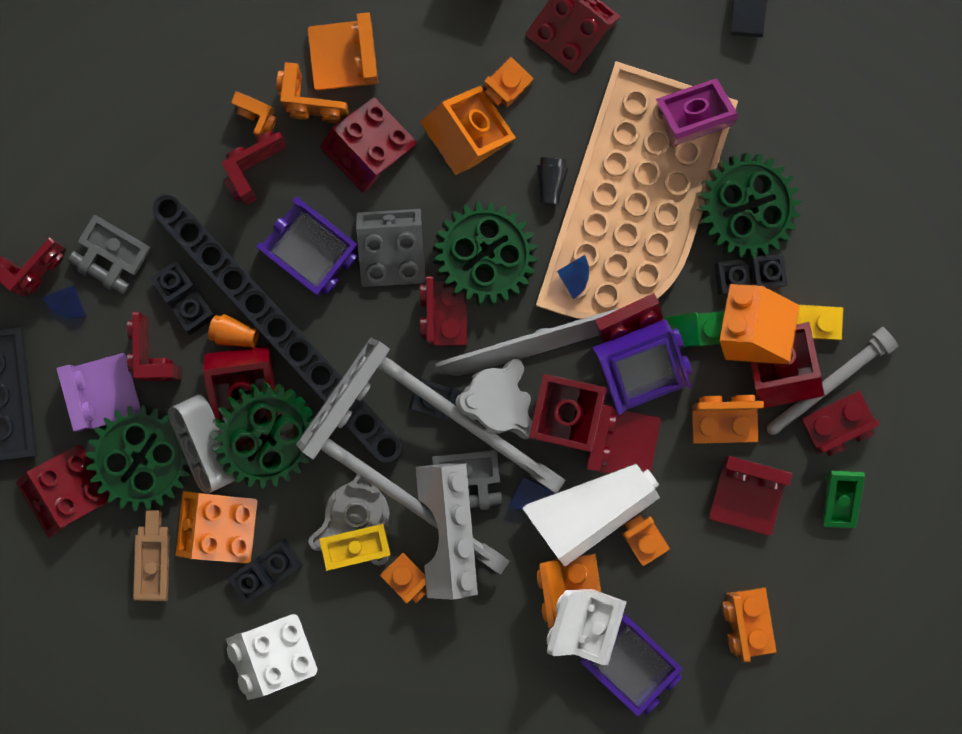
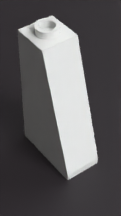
[523,464,660,566]

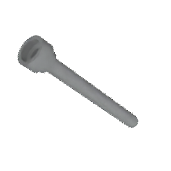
[767,327,899,435]

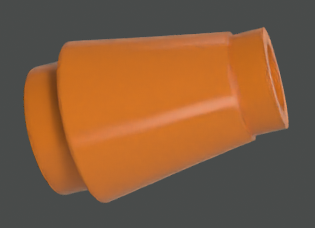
[208,314,259,348]

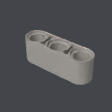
[168,395,235,494]

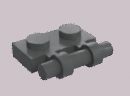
[67,214,151,295]
[432,450,502,510]

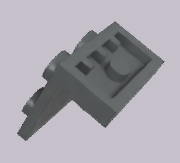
[356,209,426,287]

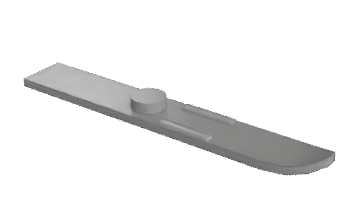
[435,308,620,376]

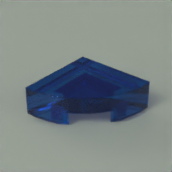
[557,255,589,300]
[43,285,87,318]
[509,477,552,510]

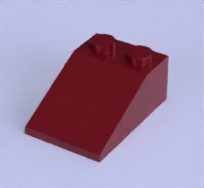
[203,345,283,447]

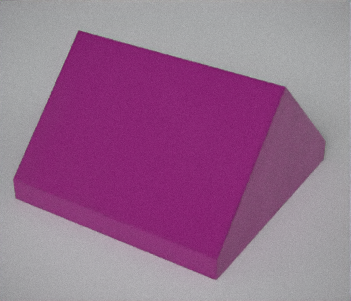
[656,78,738,147]

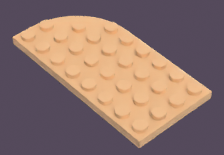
[536,61,738,320]

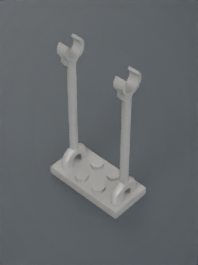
[296,337,566,575]

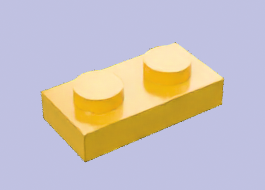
[797,305,843,341]
[319,523,391,571]

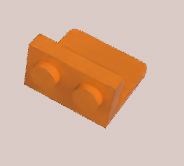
[276,62,349,123]

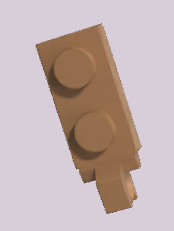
[133,510,170,601]

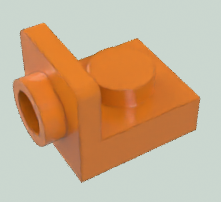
[484,57,534,108]
[231,91,277,138]
[621,514,670,566]
[380,552,427,604]

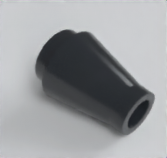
[537,157,569,204]

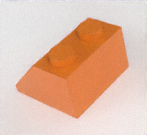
[420,85,516,175]
[720,284,800,364]

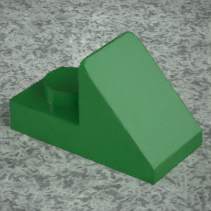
[663,311,725,350]
[822,471,865,528]

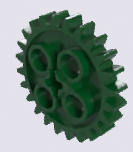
[696,152,801,258]
[432,201,538,306]
[210,382,313,489]
[85,405,190,511]

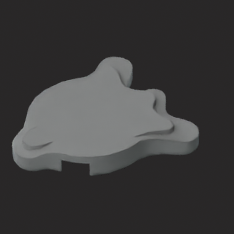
[455,358,533,439]
[308,474,390,566]

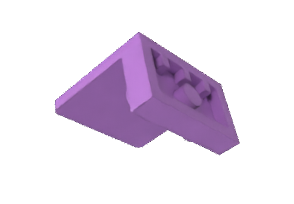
[56,353,141,432]

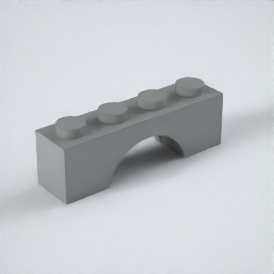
[416,463,478,600]

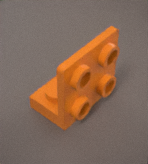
[308,12,379,91]
[691,395,764,444]
[175,491,257,563]
[537,554,601,629]
[722,587,776,663]

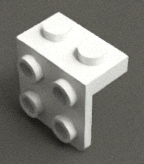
[547,589,626,665]
[226,614,317,700]

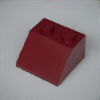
[751,322,825,409]
[529,374,607,452]

